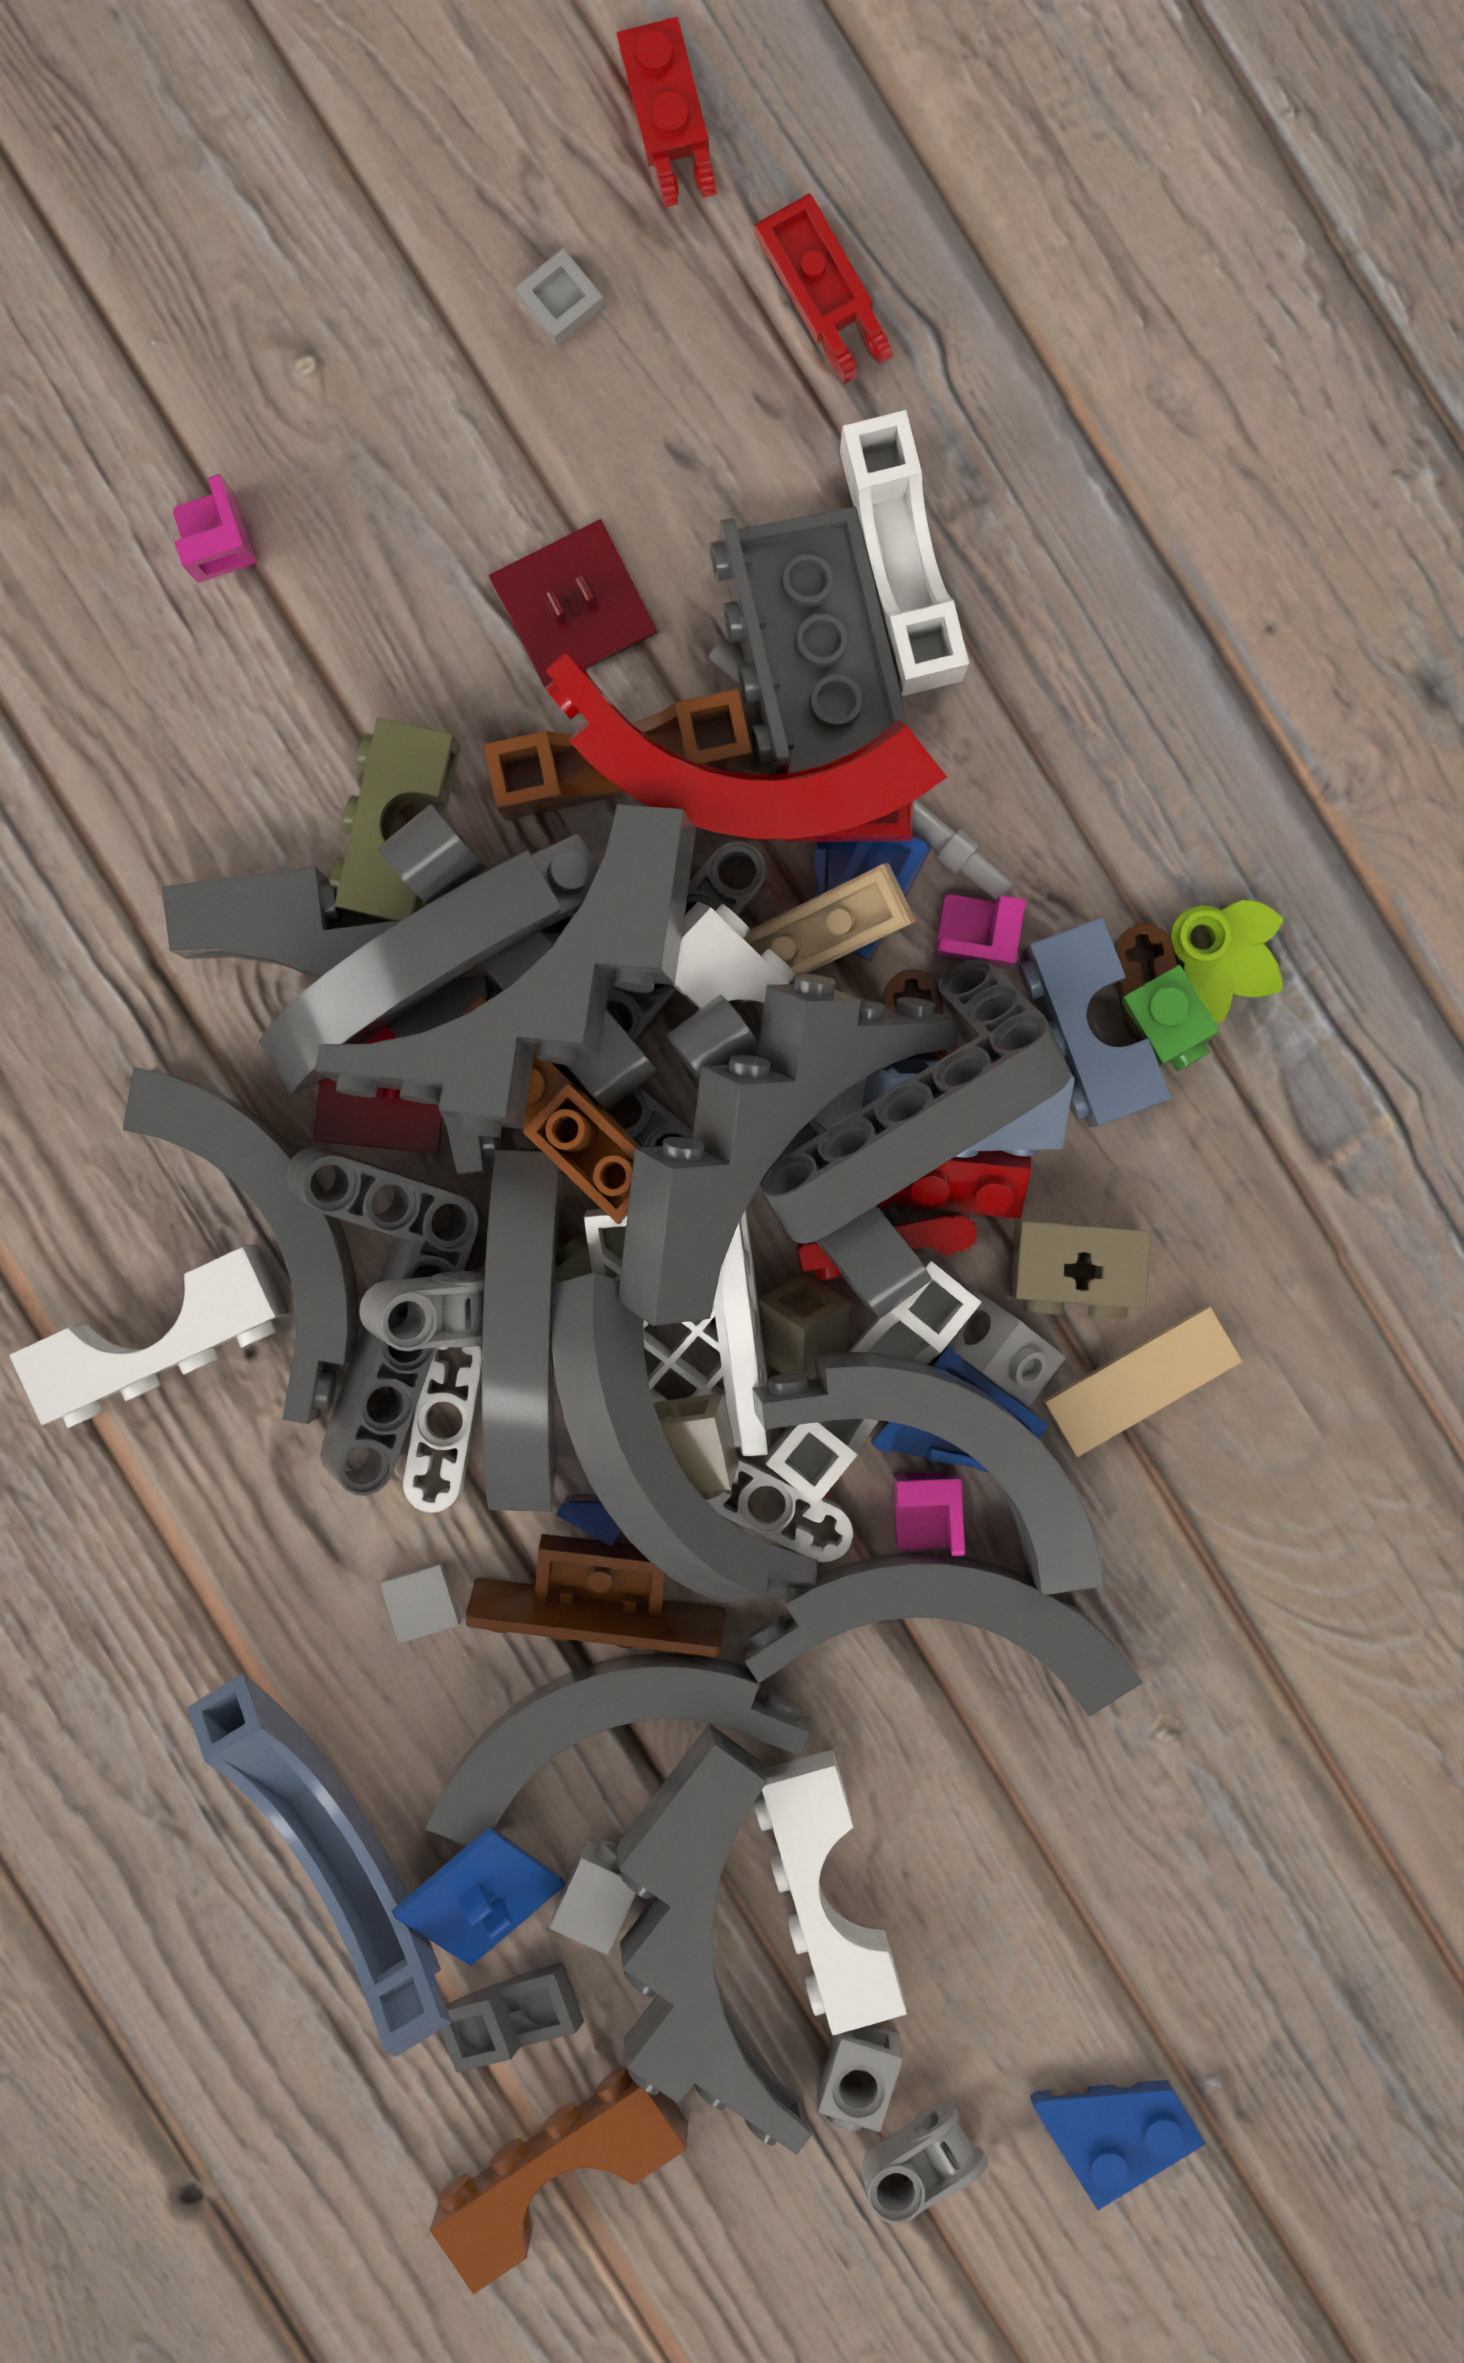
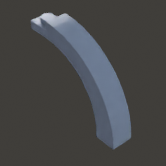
[187,1673,452,2057]

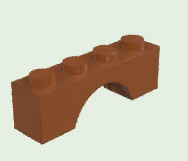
[483,689,752,821]
[430,2067,688,2295]

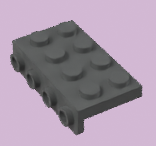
[709,507,909,773]

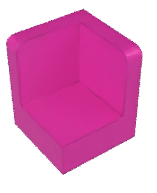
[173,474,257,583]
[934,894,1026,969]
[893,1470,965,1556]

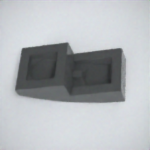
[440,1963,584,2073]

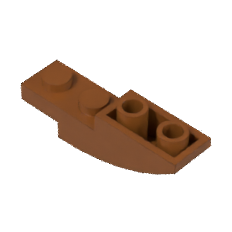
[462,996,641,1224]

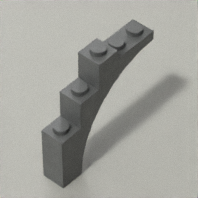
[315,804,696,1137]
[162,867,503,1176]
[618,974,960,1326]
[616,1724,812,2155]

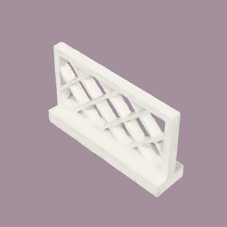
[584,1209,773,1456]

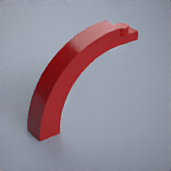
[545,649,947,839]

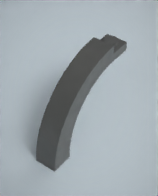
[259,833,599,1096]
[123,1067,359,1424]
[482,1127,564,1512]
[551,1272,818,1603]
[752,1351,1105,1596]
[745,1553,1143,1717]
[425,1653,811,1846]

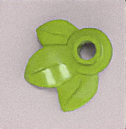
[1169,900,1283,1023]

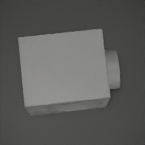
[549,1839,636,1955]
[816,2025,903,2132]

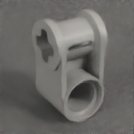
[359,1271,485,1351]
[862,2101,988,2224]

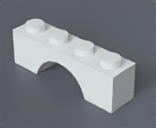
[840,410,969,696]
[673,902,866,1131]
[9,1245,288,1428]
[765,1258,982,1505]
[754,1749,907,2036]

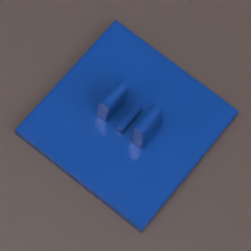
[392,1826,566,1966]

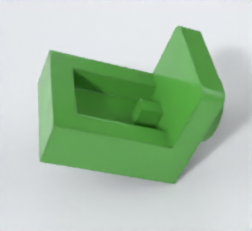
[1121,965,1220,1072]

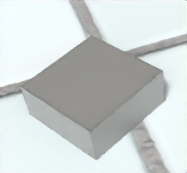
[514,248,605,347]
[380,1561,462,1644]

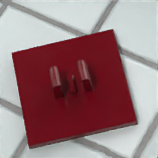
[488,519,658,690]
[313,1027,443,1154]

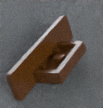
[465,1534,725,1657]

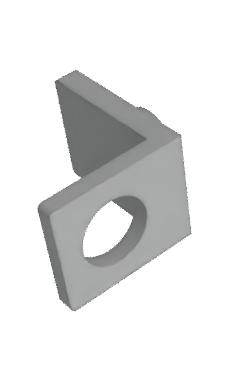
[947,1290,1066,1407]

